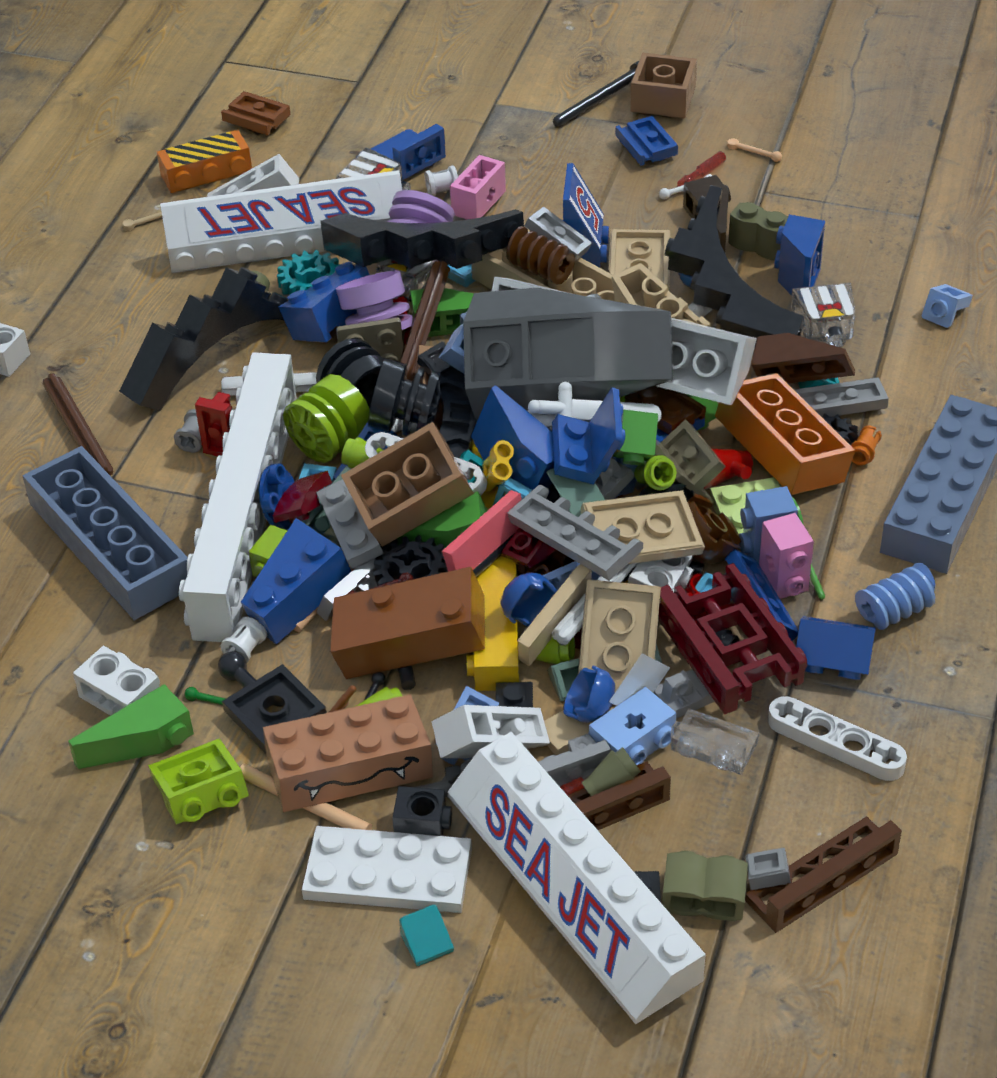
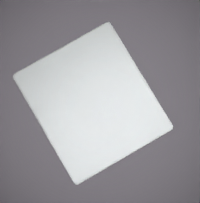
[609,653,670,706]

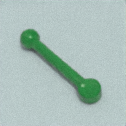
[184,687,226,705]

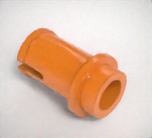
[851,425,882,465]

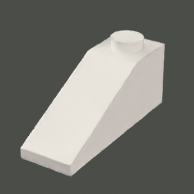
[207,154,299,197]
[431,705,550,758]

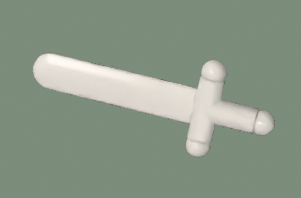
[528,382,662,422]

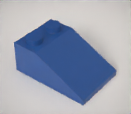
[471,385,554,494]

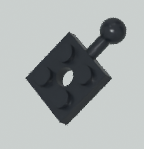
[218,652,327,754]

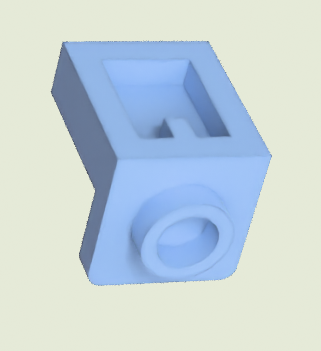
[922,284,973,328]

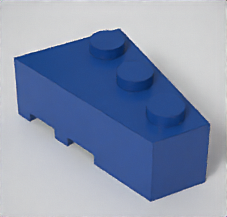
[278,262,370,342]
[241,518,352,644]

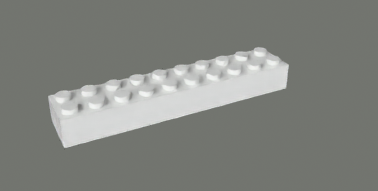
[179,353,297,642]

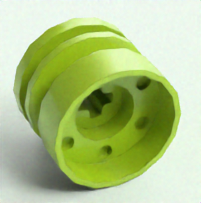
[283,374,370,463]

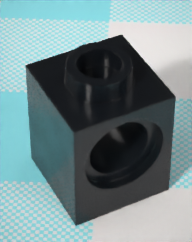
[392,786,452,836]

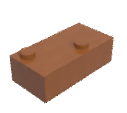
[330,567,485,679]

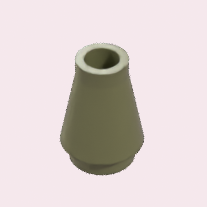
[581,747,641,796]

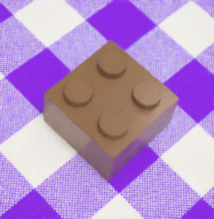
[631,52,697,118]

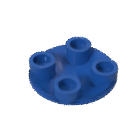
[259,463,295,531]

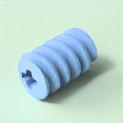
[855,563,935,630]

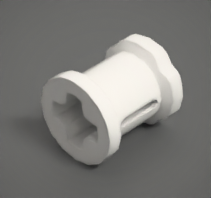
[424,165,458,196]
[220,617,267,663]

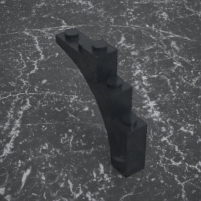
[665,185,804,348]
[320,209,524,269]
[119,267,288,411]

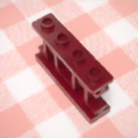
[658,563,807,715]

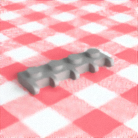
[507,485,643,581]

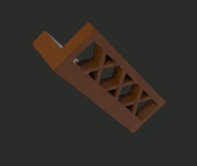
[567,761,671,830]
[745,816,902,933]

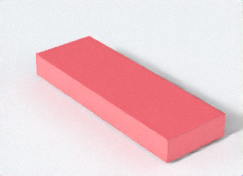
[442,490,522,572]

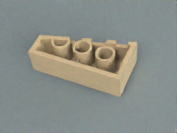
[611,263,711,327]

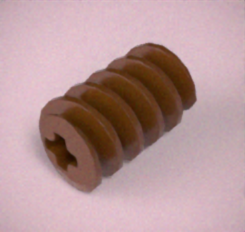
[506,226,576,285]

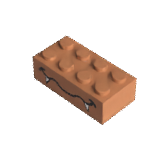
[263,694,433,812]

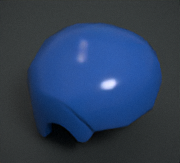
[500,573,557,626]
[563,665,615,723]

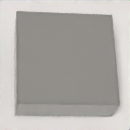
[746,848,791,890]

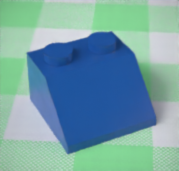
[774,214,826,307]
[796,616,876,680]

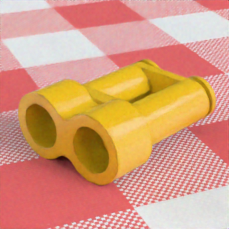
[482,440,514,492]

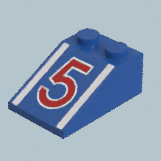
[563,163,609,268]

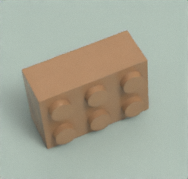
[341,422,474,547]

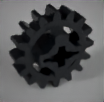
[373,535,448,587]

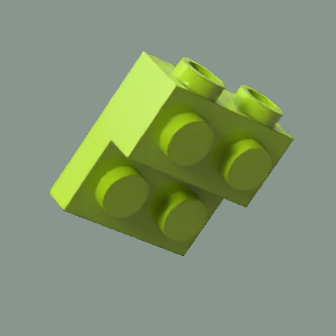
[148,738,249,824]

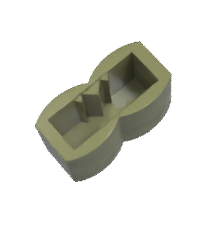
[728,202,788,261]
[662,850,748,921]

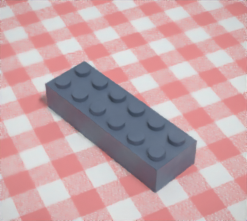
[880,395,997,574]
[22,446,188,620]

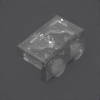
[671,708,759,775]

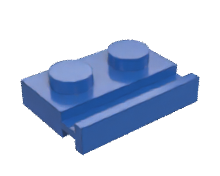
[615,116,678,166]

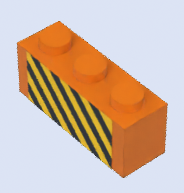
[157,130,252,193]

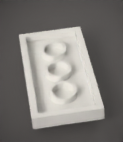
[302,826,472,913]

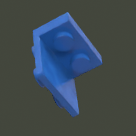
[367,124,446,180]
[552,387,625,485]

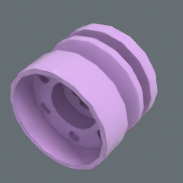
[387,190,455,266]
[336,270,413,330]

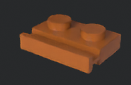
[221,91,291,135]

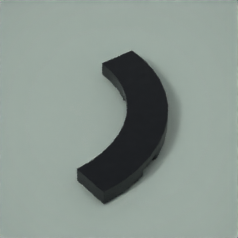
[417,341,477,458]

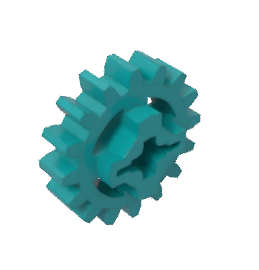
[277,250,341,295]

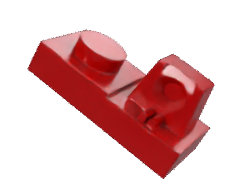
[195,392,232,457]

